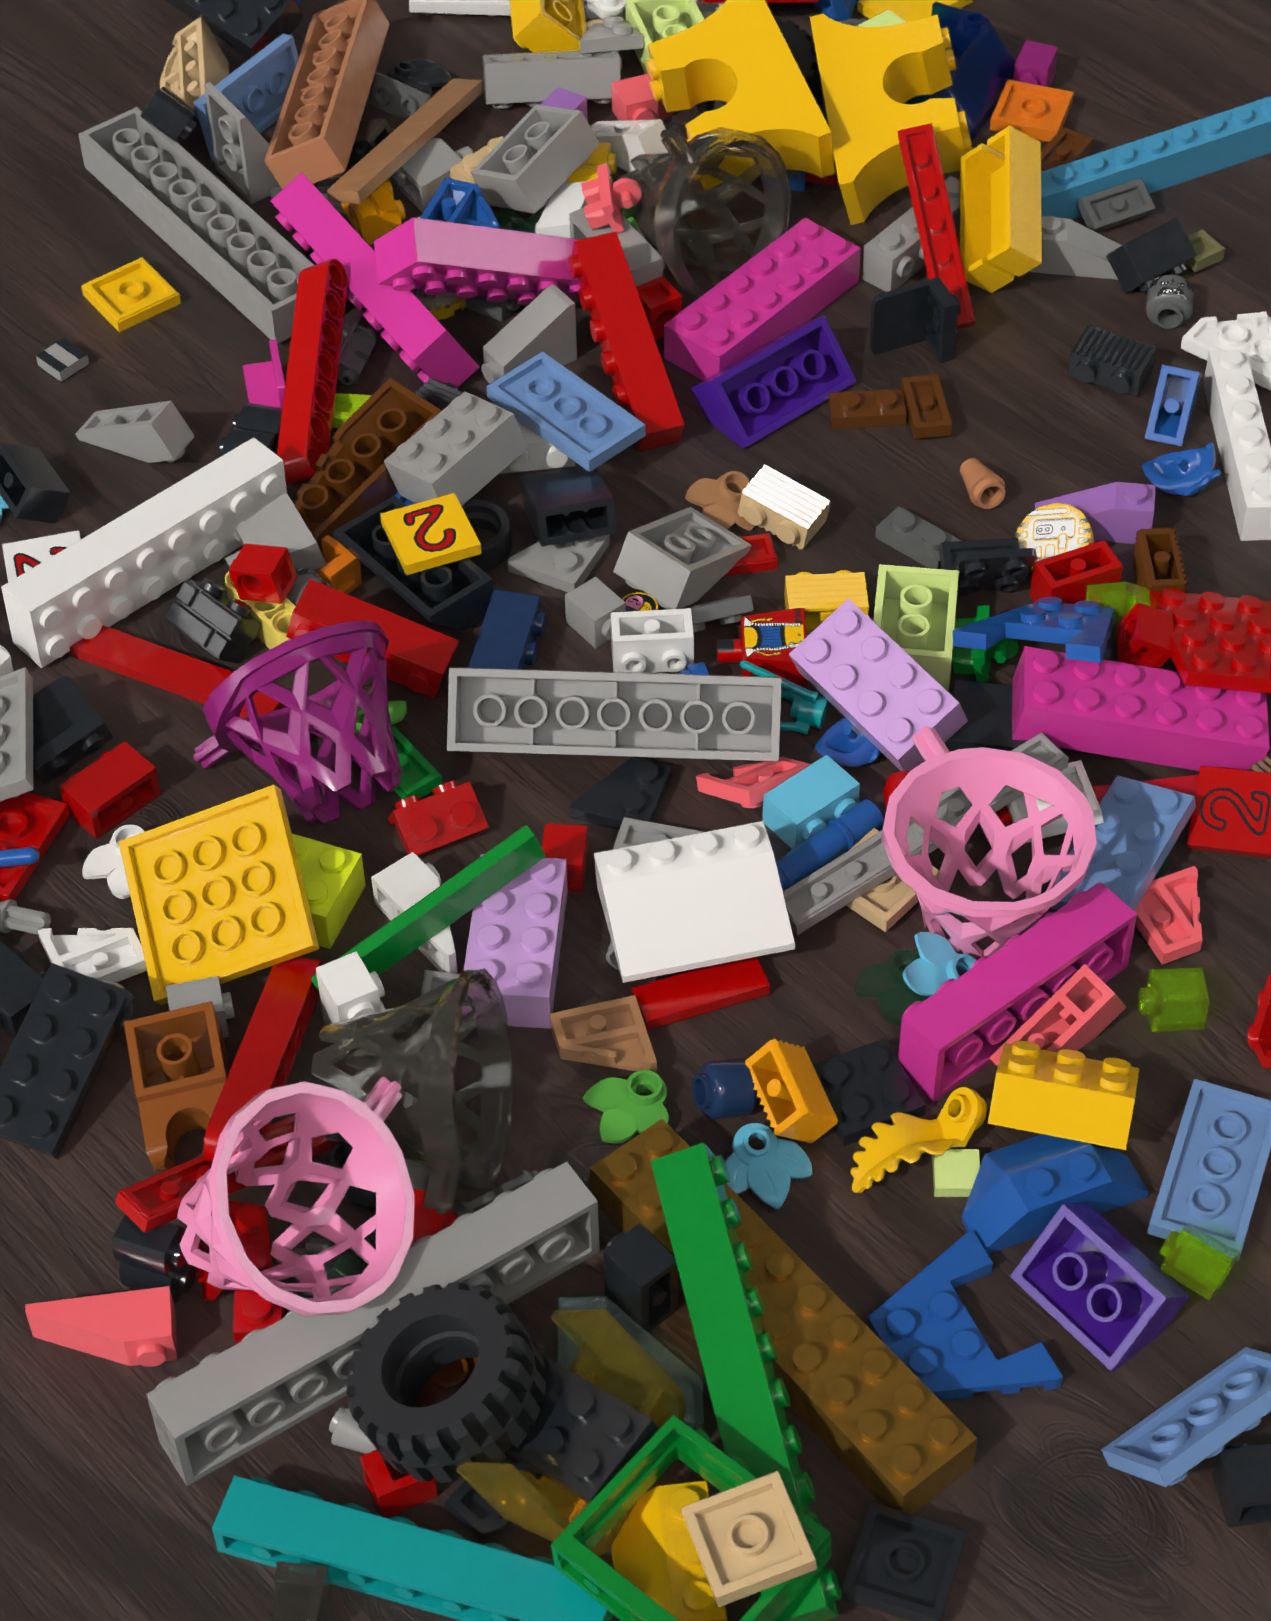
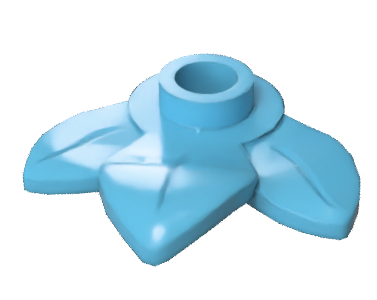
[903,932,976,996]
[725,1123,812,1209]

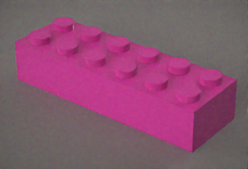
[374,217,581,305]
[664,218,861,381]
[1012,646,1270,771]
[898,882,1137,1103]

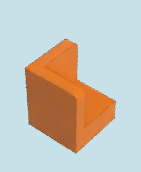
[314,535,362,594]

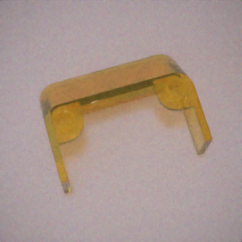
[456,1309,686,1556]

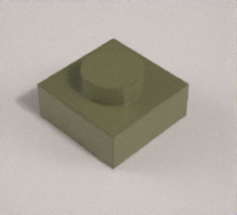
[1185,229,1225,272]

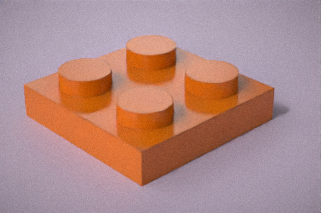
[990,79,1074,142]

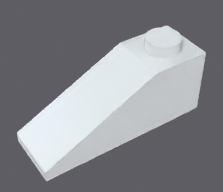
[590,120,676,177]
[371,852,457,973]

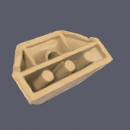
[160,17,229,119]

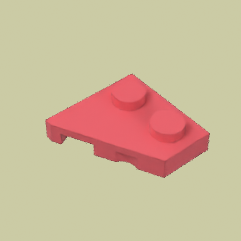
[696,756,810,808]
[1135,866,1202,965]

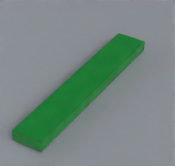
[311,825,546,990]

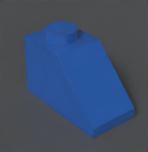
[1144,365,1202,447]

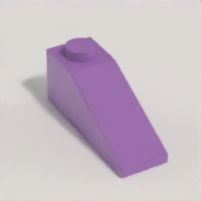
[1035,482,1155,544]

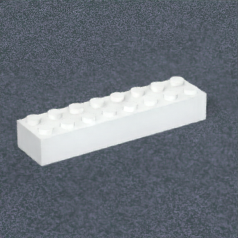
[1,437,287,668]

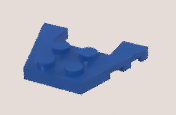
[953,597,1114,663]
[867,1230,1063,1400]

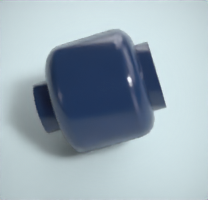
[692,1058,760,1120]

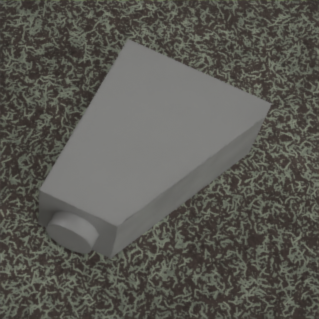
[482,284,577,384]

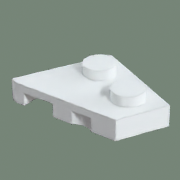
[38,928,147,983]

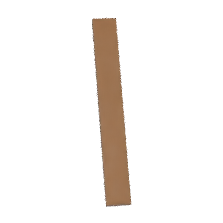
[327,79,484,204]

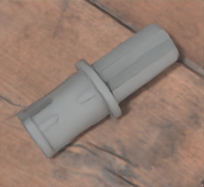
[0,899,51,935]

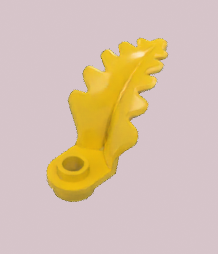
[850,1087,987,1193]

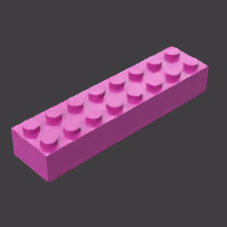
[271,172,479,388]

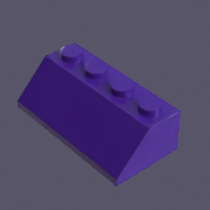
[691,316,857,449]

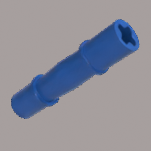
[775,799,884,891]

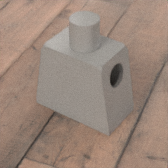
[390,138,473,213]
[225,492,326,570]

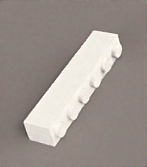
[1203,349,1271,541]

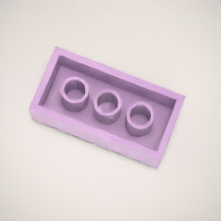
[789,598,968,772]
[460,854,568,1029]

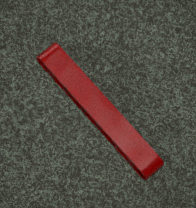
[277,258,348,485]
[203,957,324,1163]

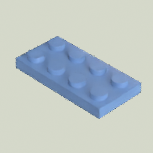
[194,34,299,162]
[487,351,645,472]
[1050,775,1196,911]
[1147,1079,1271,1261]
[1101,1347,1271,1487]

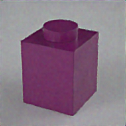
[1013,40,1058,87]

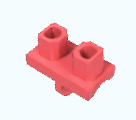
[581,163,642,233]

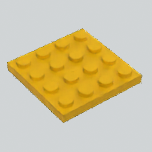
[119,785,320,1005]

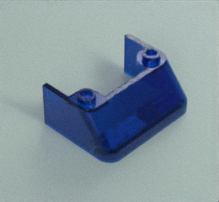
[904,1,1016,141]

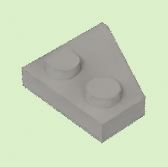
[580,17,644,54]
[508,535,610,592]

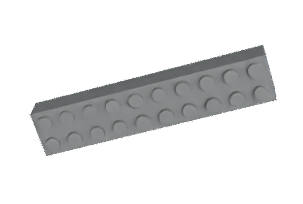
[78,107,314,344]
[146,1162,600,1486]

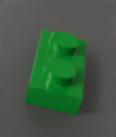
[392,726,442,799]

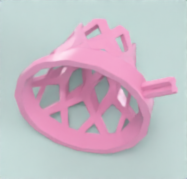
[881,725,1097,961]
[177,1077,415,1316]

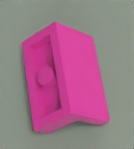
[242,339,285,408]

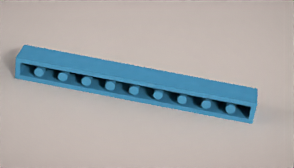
[1041,96,1271,220]

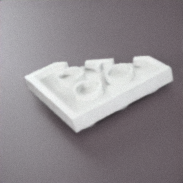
[1181,312,1271,390]

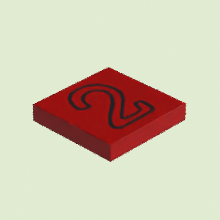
[1187,765,1271,859]

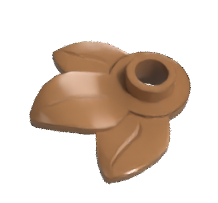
[685,471,755,531]

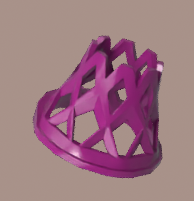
[193,620,404,824]

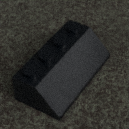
[333,495,493,631]

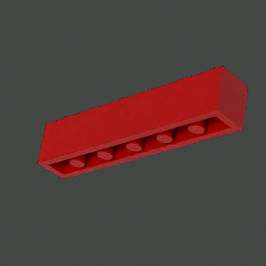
[568,231,685,452]

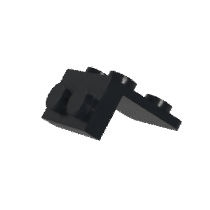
[870,277,961,363]
[939,537,1037,595]
[33,676,113,784]

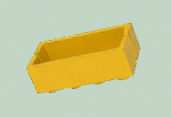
[960,125,1042,293]

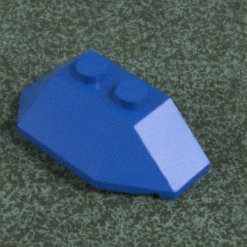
[420,178,499,229]
[961,1134,1149,1255]

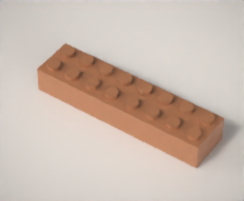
[264,0,389,189]

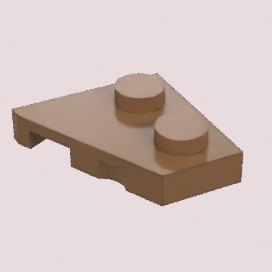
[549,995,657,1073]

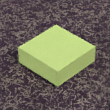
[932,1149,980,1197]

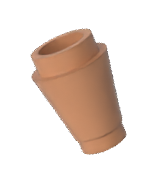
[960,458,1006,509]

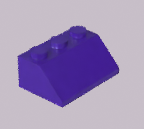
[1010,1203,1190,1372]

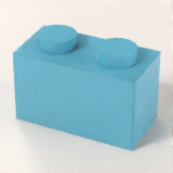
[762,755,860,849]

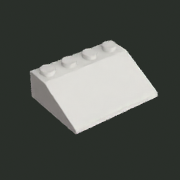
[594,821,795,983]

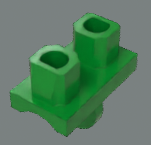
[952,605,1019,683]

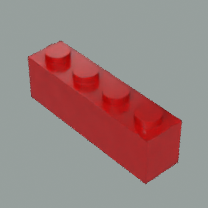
[286,579,459,698]

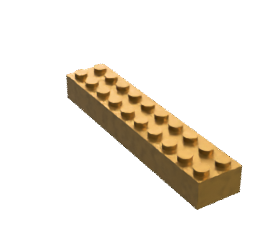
[590,1119,978,1514]

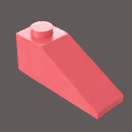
[611,73,678,122]
[990,964,1126,1066]
[25,1286,178,1367]

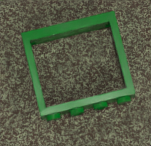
[551,1415,831,1621]

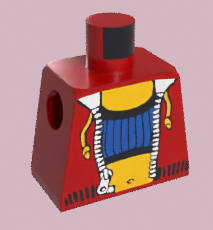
[717,608,807,689]

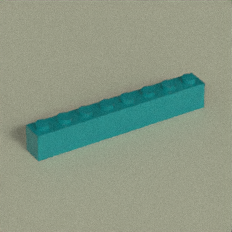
[212,1476,613,1621]

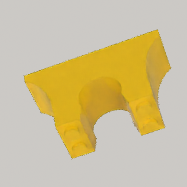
[645,0,835,192]
[810,14,972,225]

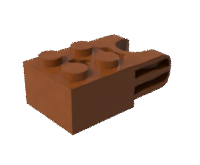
[124,1001,230,1172]

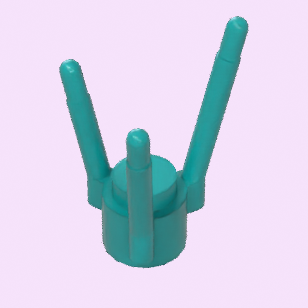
[740,660,829,735]

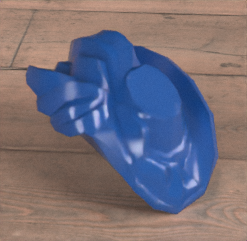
[1142,443,1221,497]
[815,717,881,768]

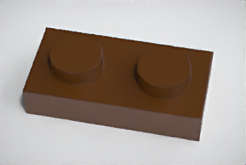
[1041,127,1094,172]
[901,374,952,439]
[828,389,907,429]

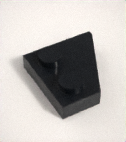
[570,757,672,830]

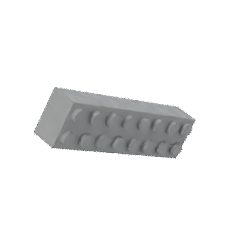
[447,667,782,761]

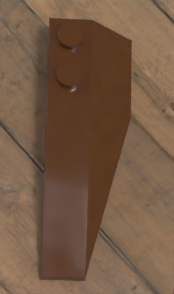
[294,378,442,553]

